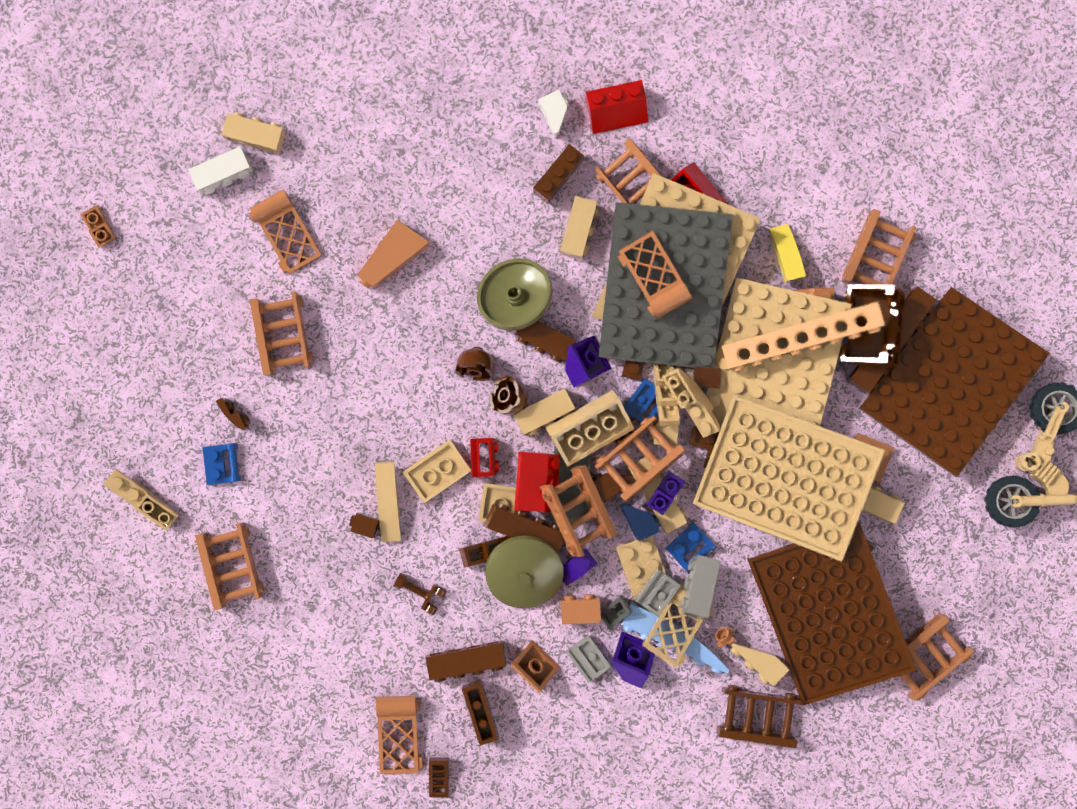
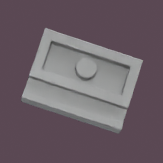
[635,568,681,617]
[566,635,611,683]

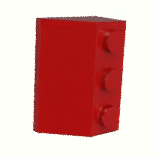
[585,80,648,134]
[671,162,729,205]
[514,452,560,512]

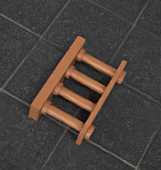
[595,138,663,204]
[840,209,916,285]
[249,291,314,376]
[595,416,686,503]
[540,465,617,557]
[195,522,265,611]
[900,613,974,701]

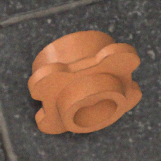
[715,627,735,648]

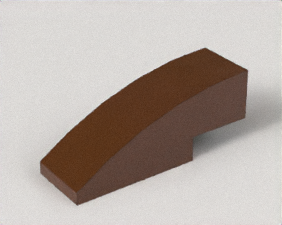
[459,536,511,567]

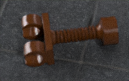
[393,573,447,615]

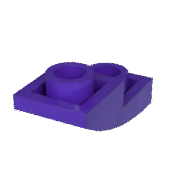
[647,470,685,515]

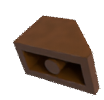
[592,472,635,503]

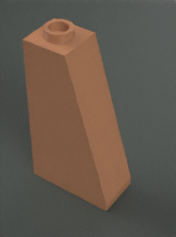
[357,220,430,289]

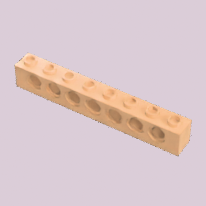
[722,302,884,372]

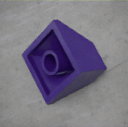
[565,335,612,388]
[612,631,657,688]

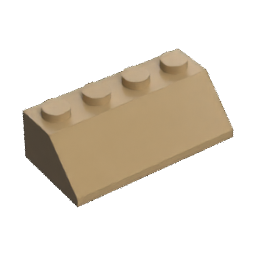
[546,390,634,467]

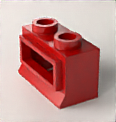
[470,438,499,477]

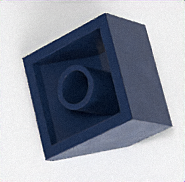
[620,503,661,542]

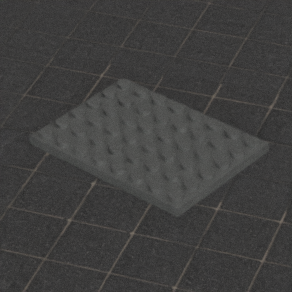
[599,202,733,368]

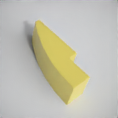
[769,224,806,283]

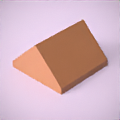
[511,640,560,693]

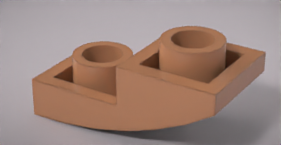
[80,205,116,248]

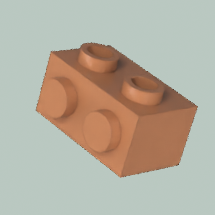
[561,594,601,625]

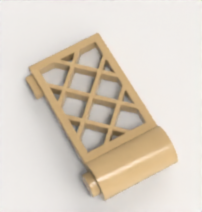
[642,582,714,668]

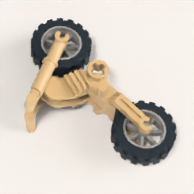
[984,382,1077,528]

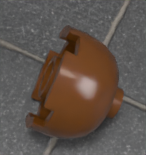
[455,347,494,381]
[489,376,528,416]

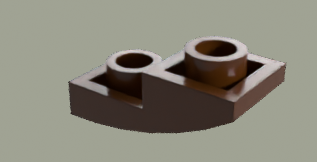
[216,397,250,431]

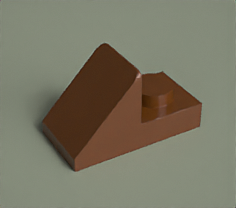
[683,367,721,388]

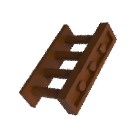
[716,685,803,748]

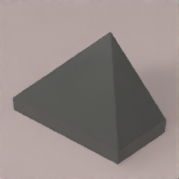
[601,595,633,630]

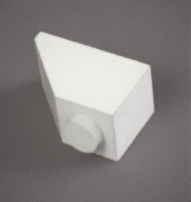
[538,90,569,138]

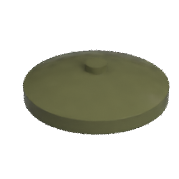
[477,258,553,331]
[485,535,563,608]

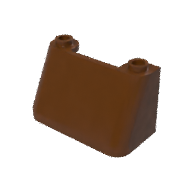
[839,285,905,368]

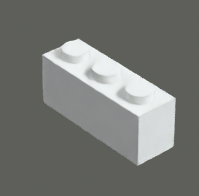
[188,146,253,195]

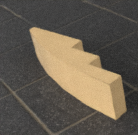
[652,363,680,426]
[375,461,401,542]

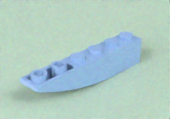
[620,601,729,674]

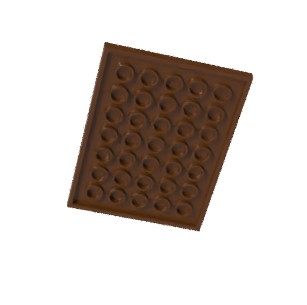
[859,287,1050,477]
[747,521,917,706]

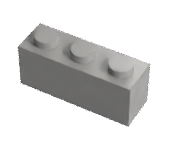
[680,555,720,620]

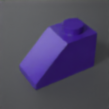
[562,547,597,586]

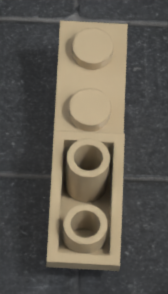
[662,368,721,438]
[103,468,179,531]

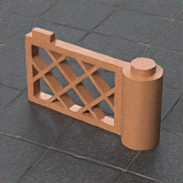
[249,189,322,274]
[617,231,693,319]
[376,695,423,774]

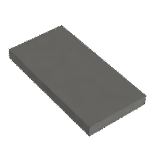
[549,446,592,523]

